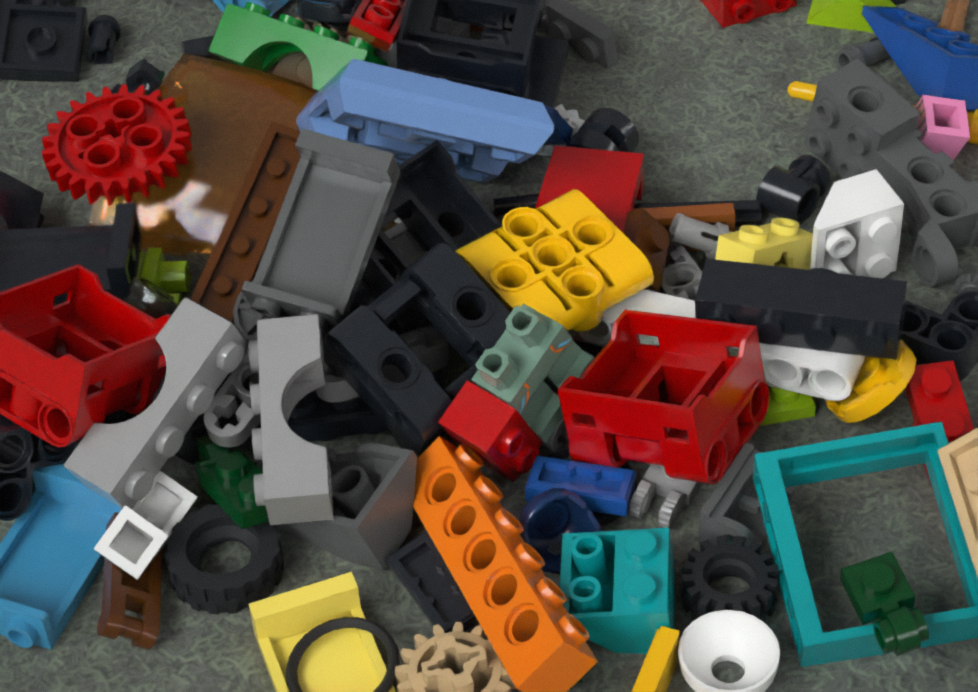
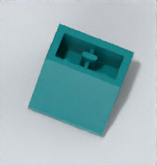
[559,527,676,654]

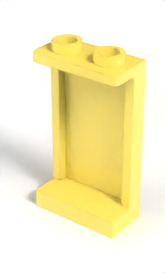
[249,572,396,692]

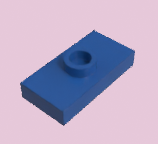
[525,456,636,517]

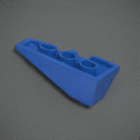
[862,6,978,110]

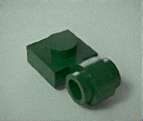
[840,551,929,656]

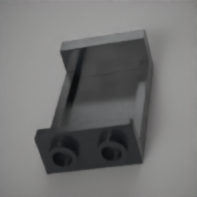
[0,203,143,306]

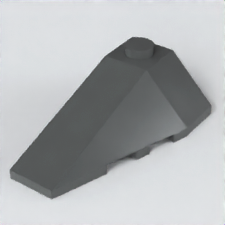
[247,443,417,570]

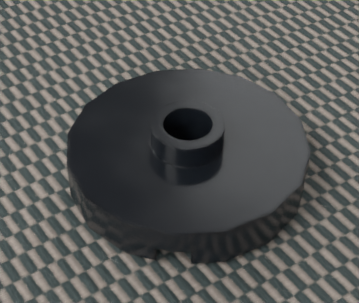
[297,0,362,25]

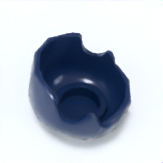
[518,488,601,574]

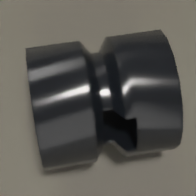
[566,108,639,153]

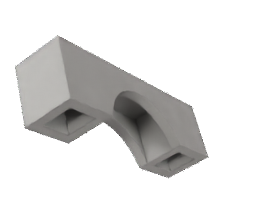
[63,297,248,509]
[248,314,334,525]

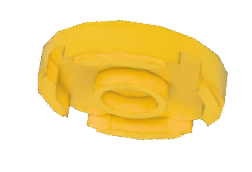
[825,340,917,423]

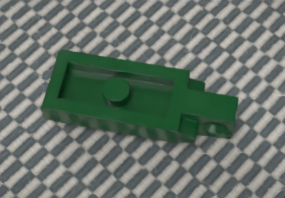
[195,435,269,529]

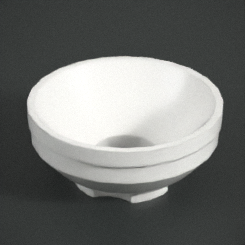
[678,610,780,692]

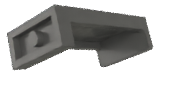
[241,129,401,333]

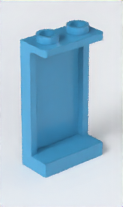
[0,464,122,650]

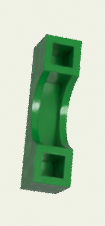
[208,2,388,91]

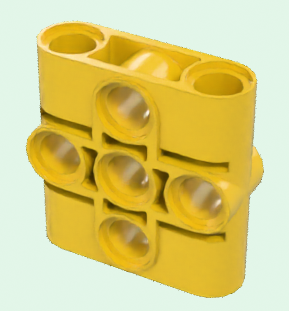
[455,189,654,331]

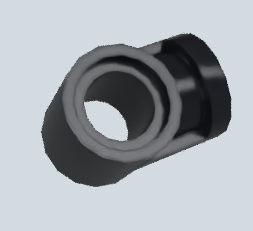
[756,155,831,225]

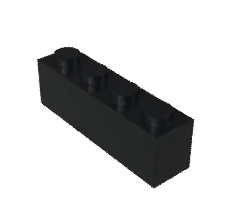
[695,258,907,360]

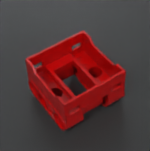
[0,264,171,448]
[557,309,770,485]

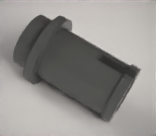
[836,35,891,69]

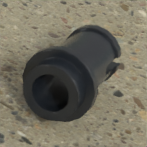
[87,15,121,64]

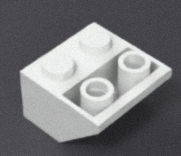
[810,169,904,278]

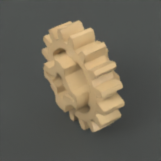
[395,622,516,692]

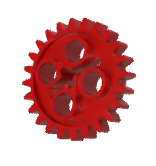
[41,84,193,206]

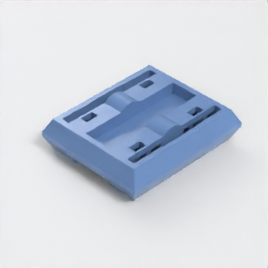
[296,59,554,183]

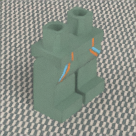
[471,303,595,443]

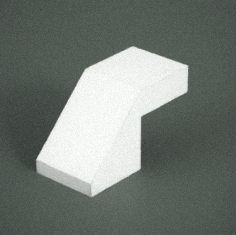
[93,471,198,580]

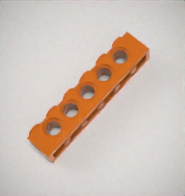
[413,436,598,692]

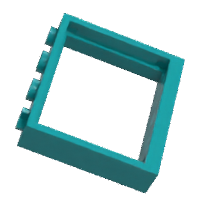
[753,422,978,667]

